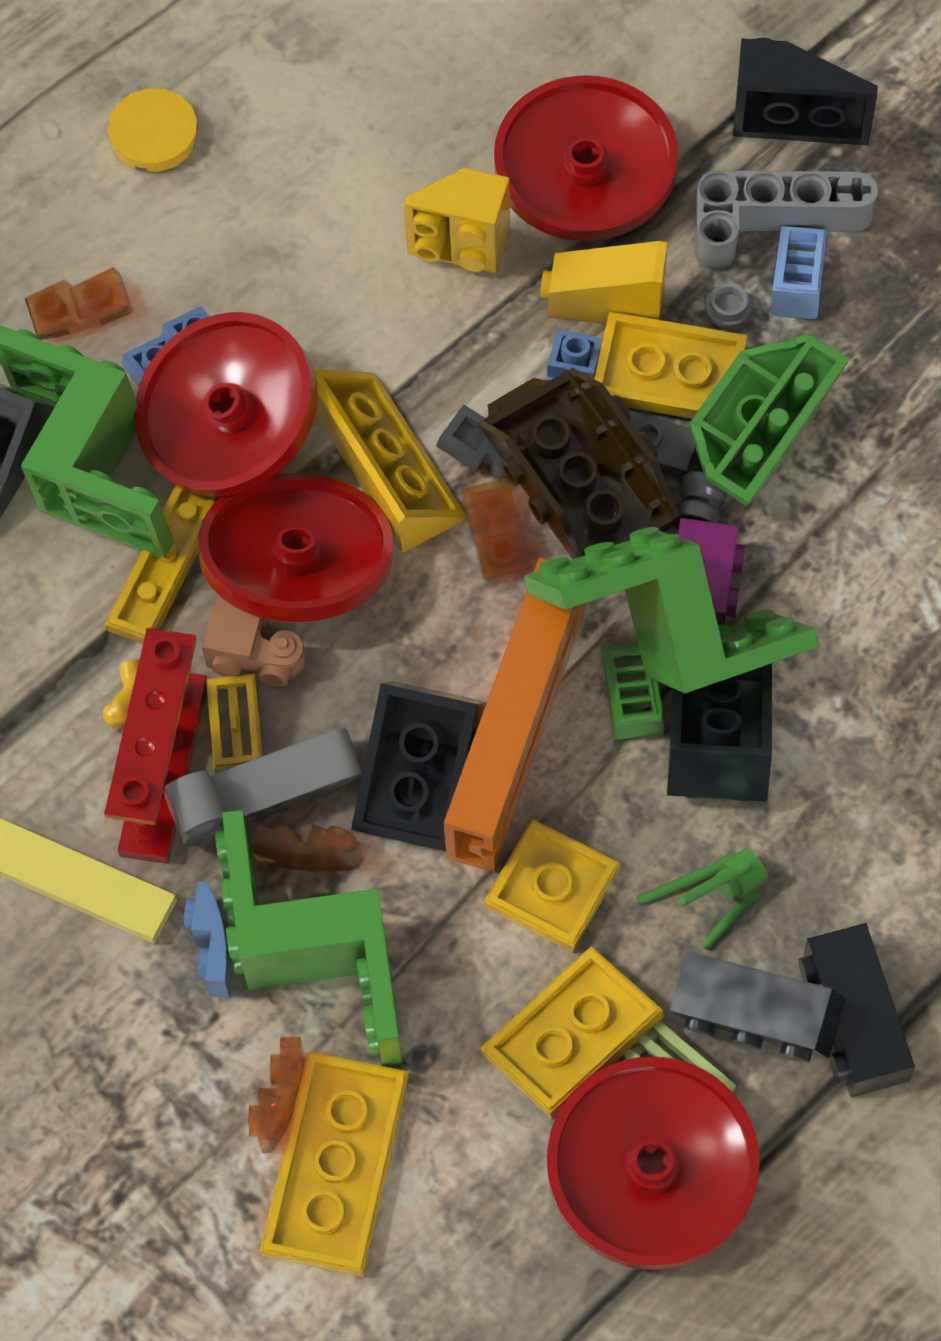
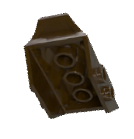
[477,367,680,559]

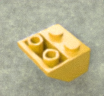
[404,168,510,273]

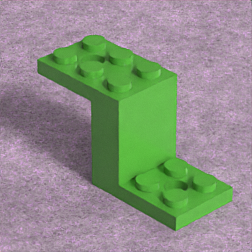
[0,325,174,559]
[524,527,819,693]
[215,810,403,1068]

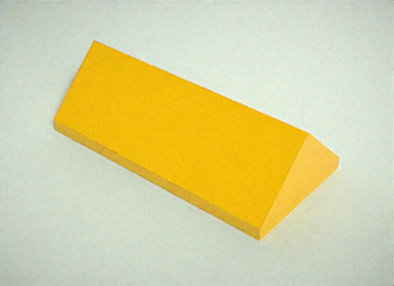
[314,369,467,553]

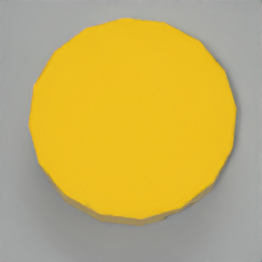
[107,88,199,172]

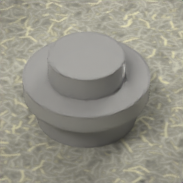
[705,283,752,329]

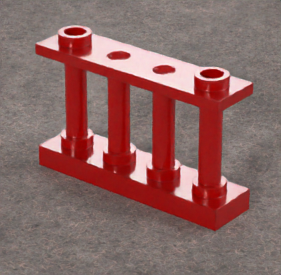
[104,628,207,864]

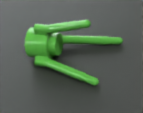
[637,848,768,949]

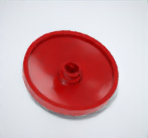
[494,75,678,241]
[134,312,317,497]
[198,473,393,622]
[547,1056,760,1270]

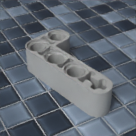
[695,170,878,270]
[165,728,363,844]

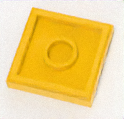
[484,819,621,953]

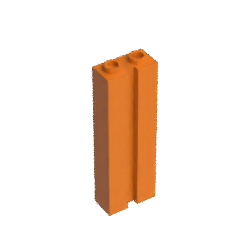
[444,557,585,873]

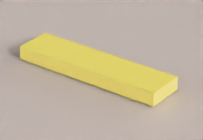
[0,818,177,944]

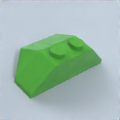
[689,334,849,506]

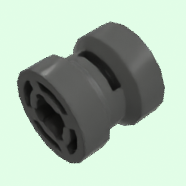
[673,472,727,530]

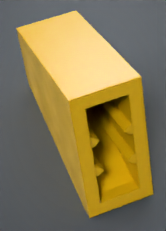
[540,241,668,324]

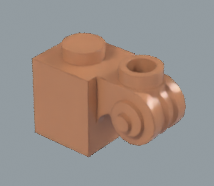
[202,595,306,687]

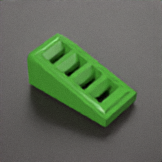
[602,643,664,740]

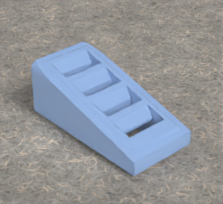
[771,226,827,319]

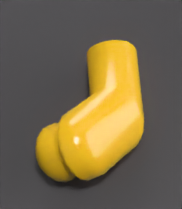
[103,659,139,729]

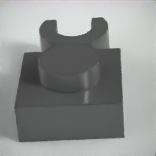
[436,404,509,484]

